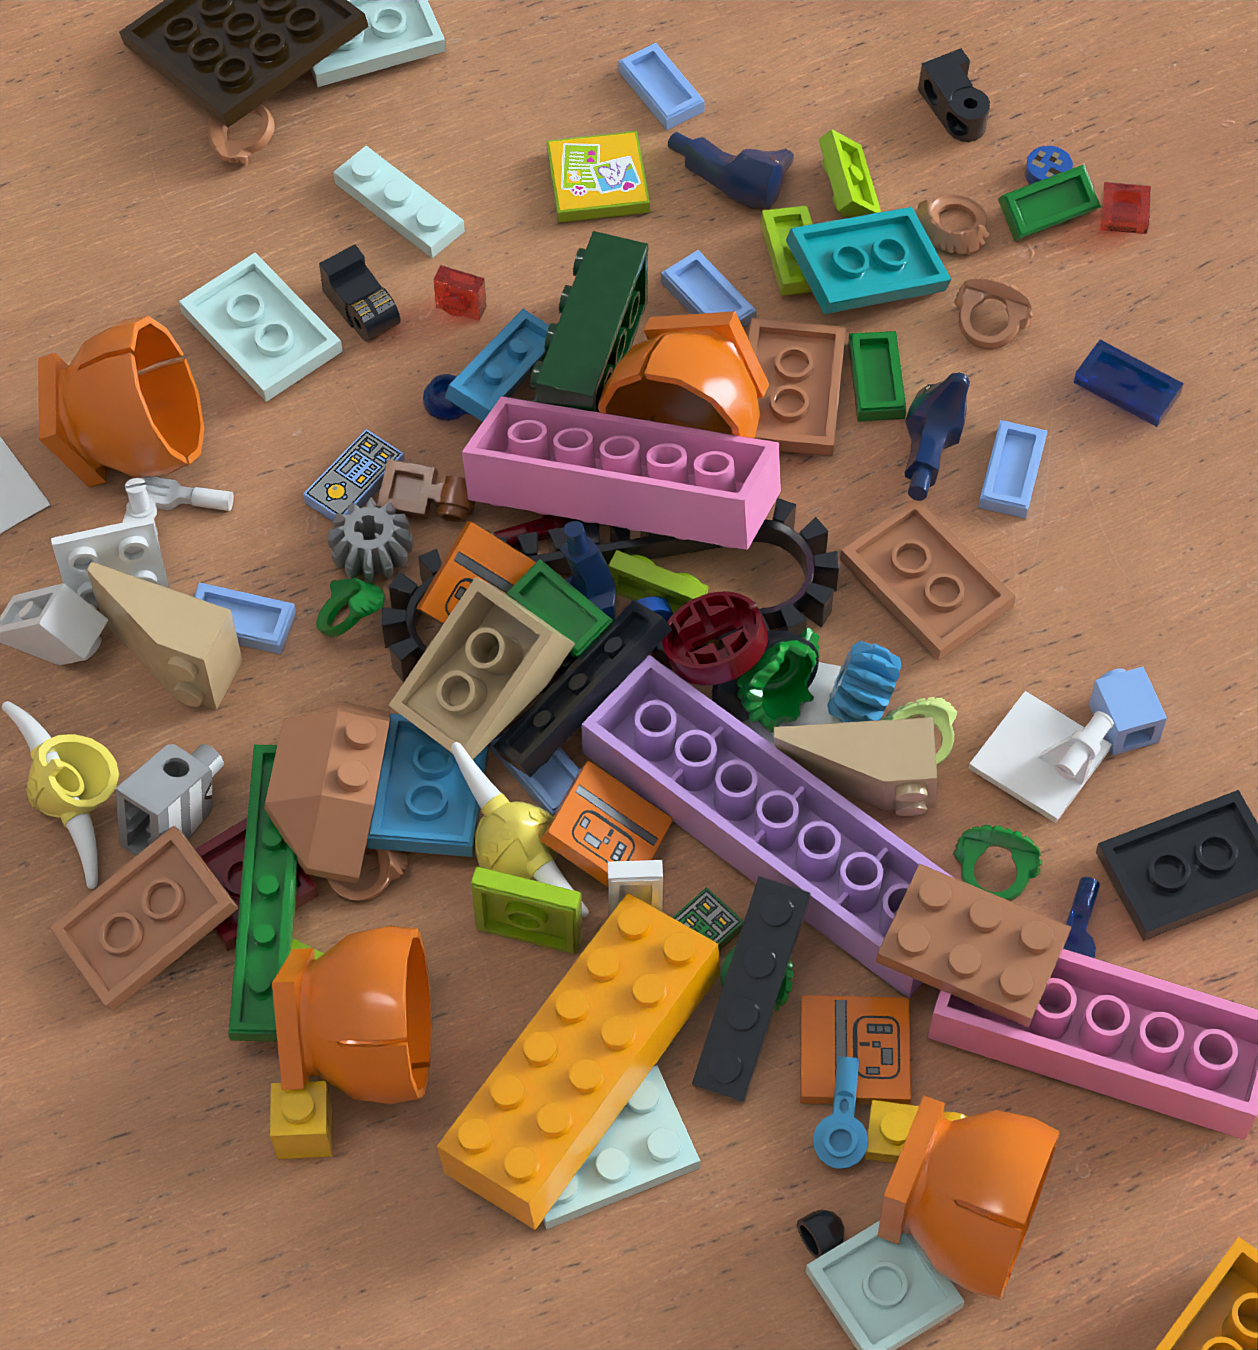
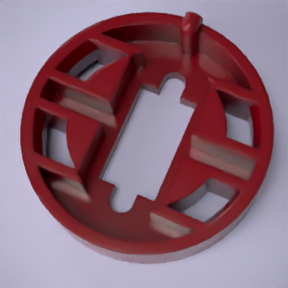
[662,591,768,685]

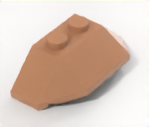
[264,701,390,884]

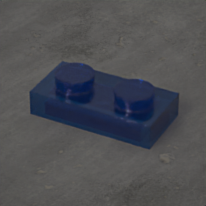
[1073,339,1184,427]

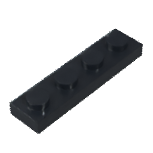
[493,600,672,778]
[692,876,811,1102]

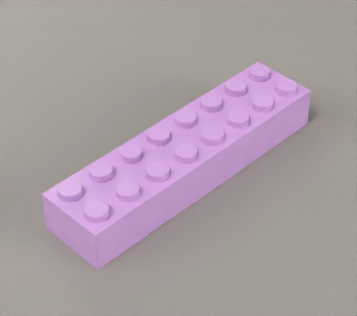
[582,655,952,998]

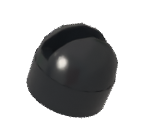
[797,1209,844,1259]

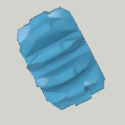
[827,641,902,723]

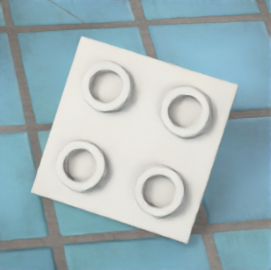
[51,478,170,609]
[968,691,1114,823]

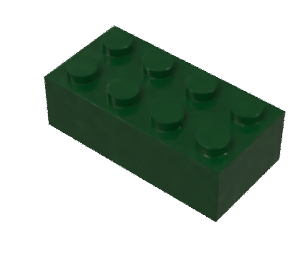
[530,231,648,413]

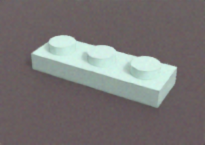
[333,146,465,258]

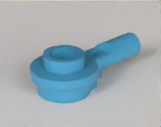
[813,1056,868,1169]

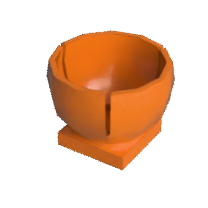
[598,311,769,439]
[38,316,205,487]
[272,925,432,1104]
[877,1095,1060,1300]

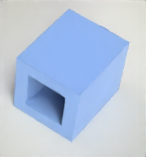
[1089,667,1167,756]

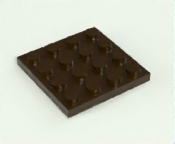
[119,0,369,128]

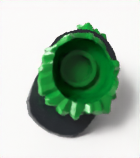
[712,627,820,733]

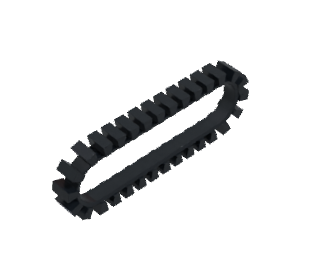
[382,498,839,693]

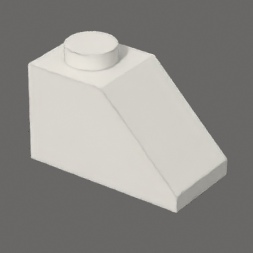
[0,583,108,665]

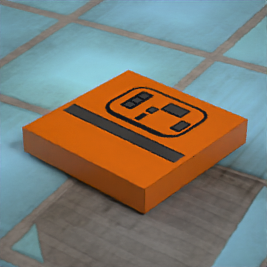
[416,522,536,625]
[540,760,673,887]
[800,995,911,1105]

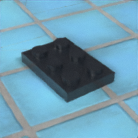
[1096,790,1258,941]

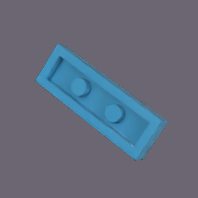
[445,309,550,422]

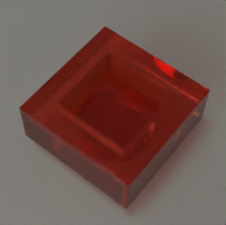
[1100,182,1151,234]
[433,265,487,321]

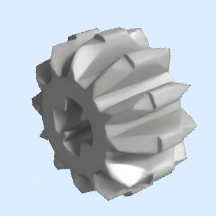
[328,497,413,584]

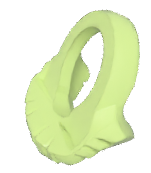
[880,697,957,765]

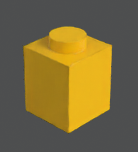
[270,1081,332,1159]

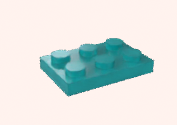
[786,207,952,314]

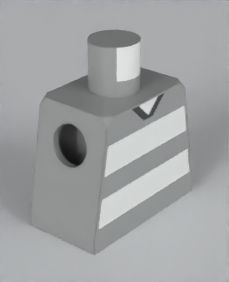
[116,744,224,856]

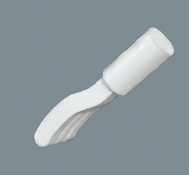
[142,476,234,511]

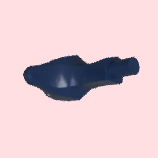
[668,132,794,209]
[904,372,970,501]
[560,521,616,621]

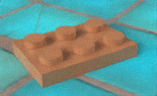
[749,318,846,456]
[840,499,1016,661]
[49,825,239,1011]
[876,864,1071,1027]

